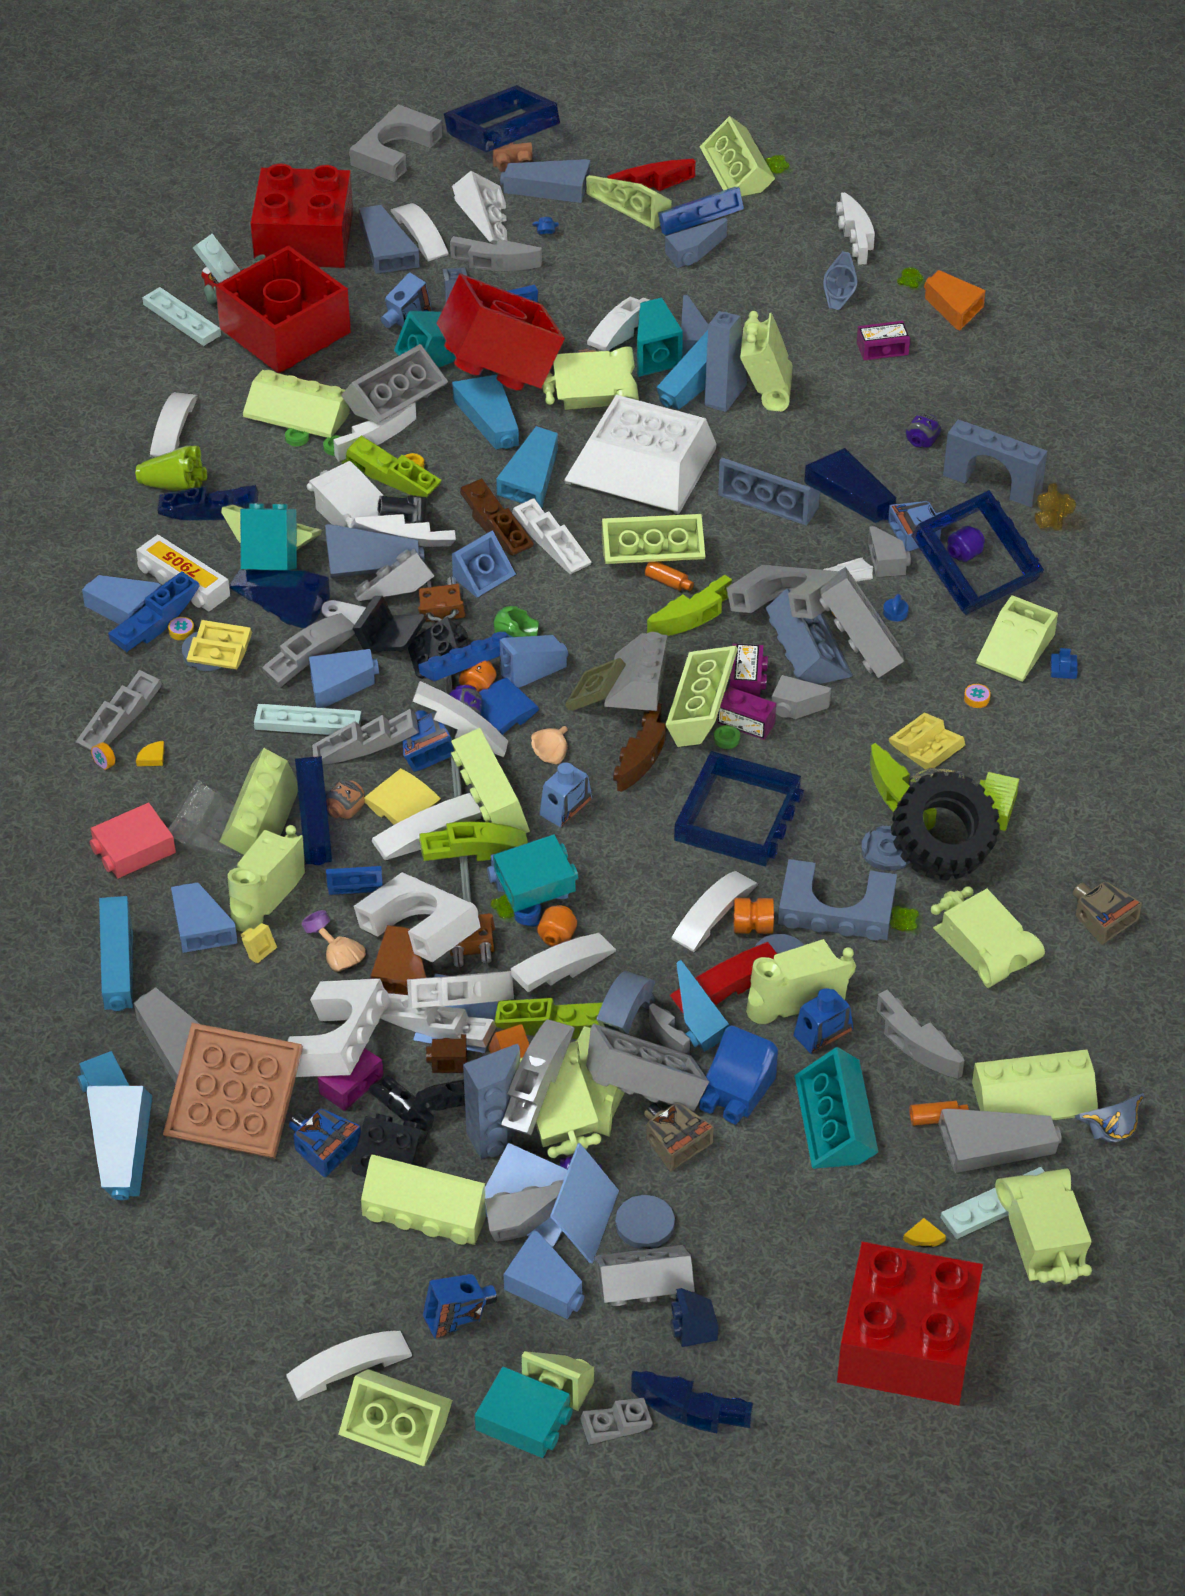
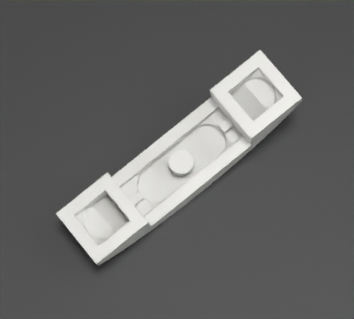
[391,203,449,261]
[150,392,198,457]
[672,871,758,952]
[286,1331,412,1401]

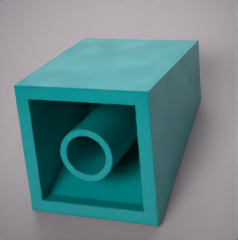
[637,298,683,377]
[394,311,456,368]

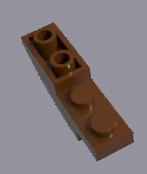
[460,478,534,556]
[613,703,666,792]

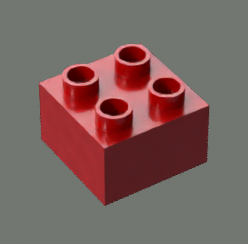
[251,164,353,268]
[215,245,351,373]
[437,273,565,391]
[837,1242,983,1406]

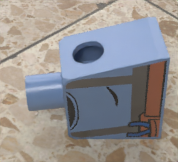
[381,273,432,328]
[888,501,951,551]
[540,763,592,827]

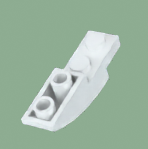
[836,193,875,265]
[587,297,649,351]
[407,971,514,1008]

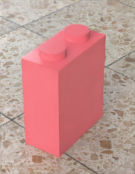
[90,802,176,879]

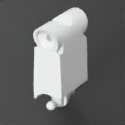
[307,461,384,528]

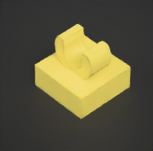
[241,923,277,963]

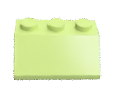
[338,1369,452,1466]

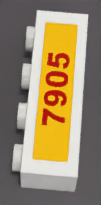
[136,534,230,612]

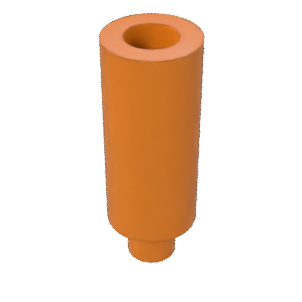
[645,561,694,591]
[909,1101,969,1126]

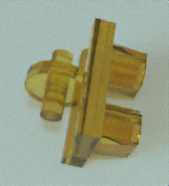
[1035,483,1076,531]

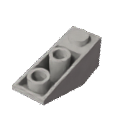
[354,549,434,601]
[485,1180,564,1242]

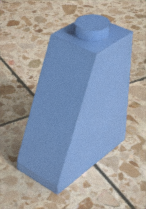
[82,575,161,624]
[500,635,568,688]
[309,649,379,708]
[171,883,237,953]
[504,1230,584,1319]

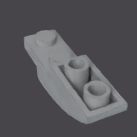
[450,236,542,271]
[262,613,355,688]
[877,990,964,1079]
[501,1019,575,1135]

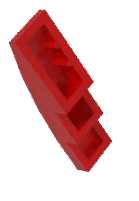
[607,158,696,191]
[670,942,777,1014]

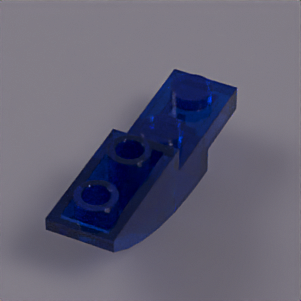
[157,485,259,520]
[631,1371,753,1434]

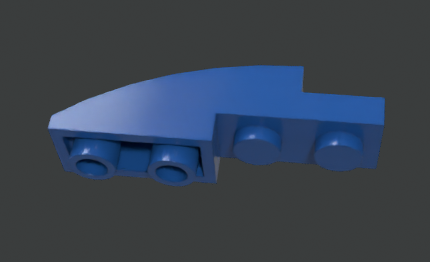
[108,571,200,652]

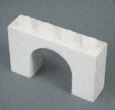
[354,872,481,962]
[288,979,389,1077]

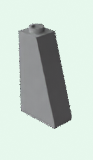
[134,987,199,1084]
[938,1109,1061,1173]

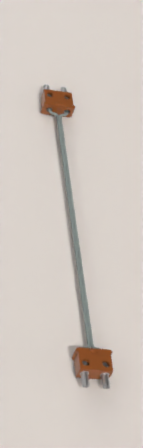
[418,577,495,967]

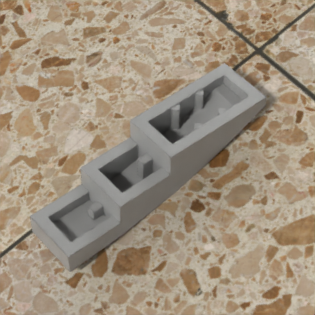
[76,670,163,751]
[312,709,419,765]

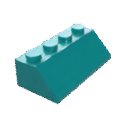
[794,1047,878,1169]

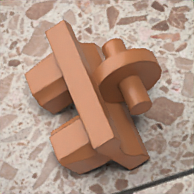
[492,140,532,172]

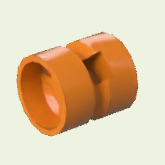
[734,898,774,934]

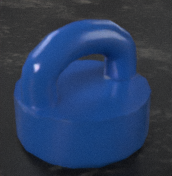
[883,594,908,621]
[514,904,542,927]

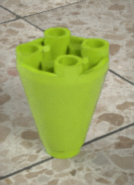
[135,446,207,494]

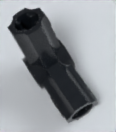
[377,495,433,523]

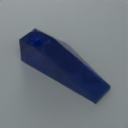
[229,570,330,629]

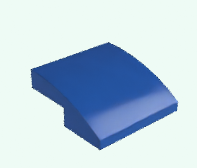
[479,677,539,735]
[326,866,383,895]

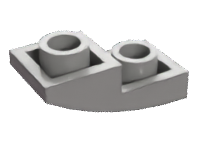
[649,1003,690,1055]
[580,1398,653,1444]

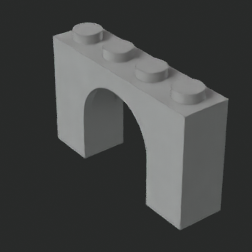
[349,104,442,182]
[727,565,839,619]

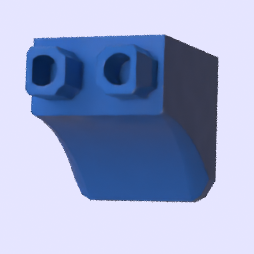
[699,1026,778,1125]

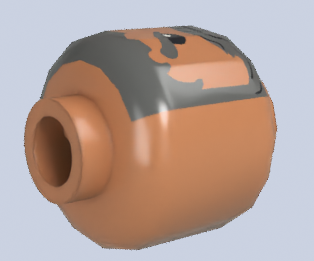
[325,780,365,819]

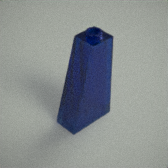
[804,448,897,523]
[295,756,332,865]

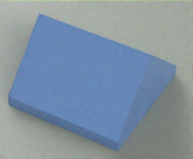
[452,530,516,597]

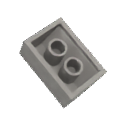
[594,1245,695,1306]

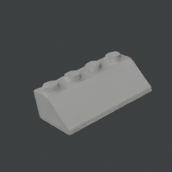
[341,344,448,423]
[819,567,904,678]
[605,632,667,711]
[586,1024,709,1111]

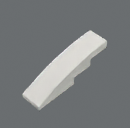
[333,402,416,462]
[512,498,591,574]
[350,514,456,547]
[413,681,508,757]
[372,793,482,860]
[511,933,616,992]
[380,993,496,1048]

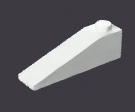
[452,171,507,244]

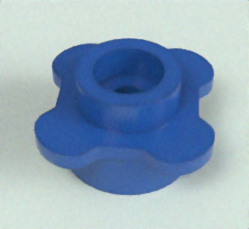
[532,217,559,234]

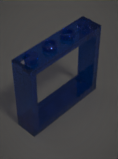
[443,85,560,152]
[911,490,1044,615]
[674,751,804,867]

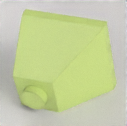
[522,1351,594,1411]

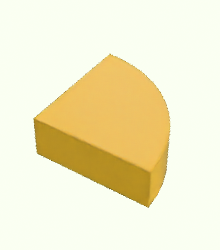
[136,741,165,766]
[903,1218,946,1247]

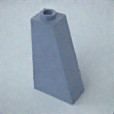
[500,159,590,203]
[359,205,420,274]
[705,311,747,412]
[325,524,425,578]

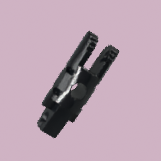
[369,1075,434,1132]
[413,1080,465,1111]

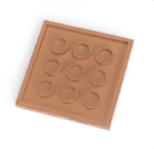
[163,1023,303,1159]

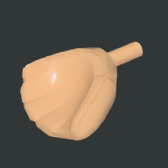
[531,726,568,765]
[319,927,366,972]

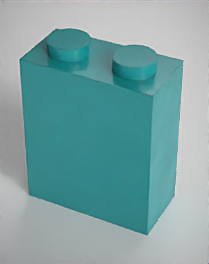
[240,503,297,570]
[493,834,578,912]
[475,1366,573,1458]

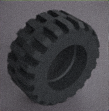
[891,771,1000,880]

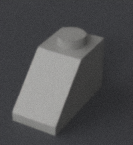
[868,526,911,577]
[772,675,831,719]

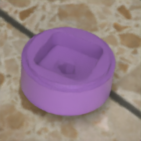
[301,910,330,933]

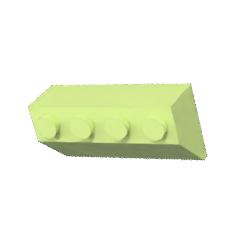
[700,116,775,196]
[243,370,350,438]
[602,514,705,564]
[666,646,738,747]
[451,728,530,833]
[220,748,300,855]
[972,1050,1098,1120]
[361,1155,486,1245]

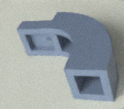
[596,971,655,1035]

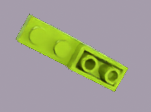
[346,435,442,497]
[647,575,732,636]
[870,743,937,830]
[419,822,528,861]
[495,998,603,1040]

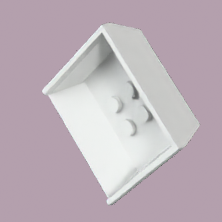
[564,395,716,515]

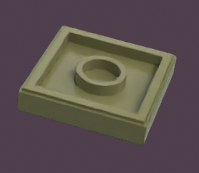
[565,658,626,711]

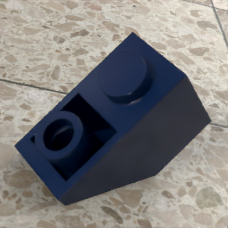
[670,1288,718,1347]

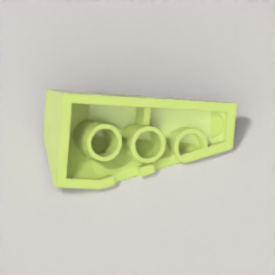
[586,175,672,229]

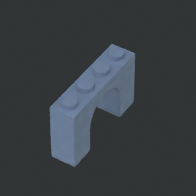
[943,419,1047,507]
[778,859,897,940]

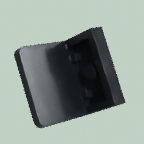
[352,595,426,652]
[408,616,469,678]
[352,1113,428,1177]

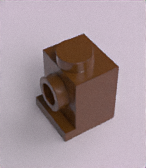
[426,1034,467,1073]

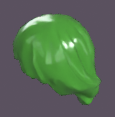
[494,606,539,637]

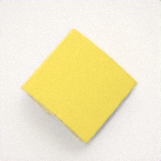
[187,620,252,670]
[889,713,965,772]
[364,768,441,825]

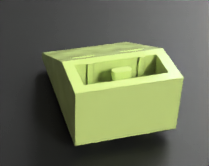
[976,595,1058,682]

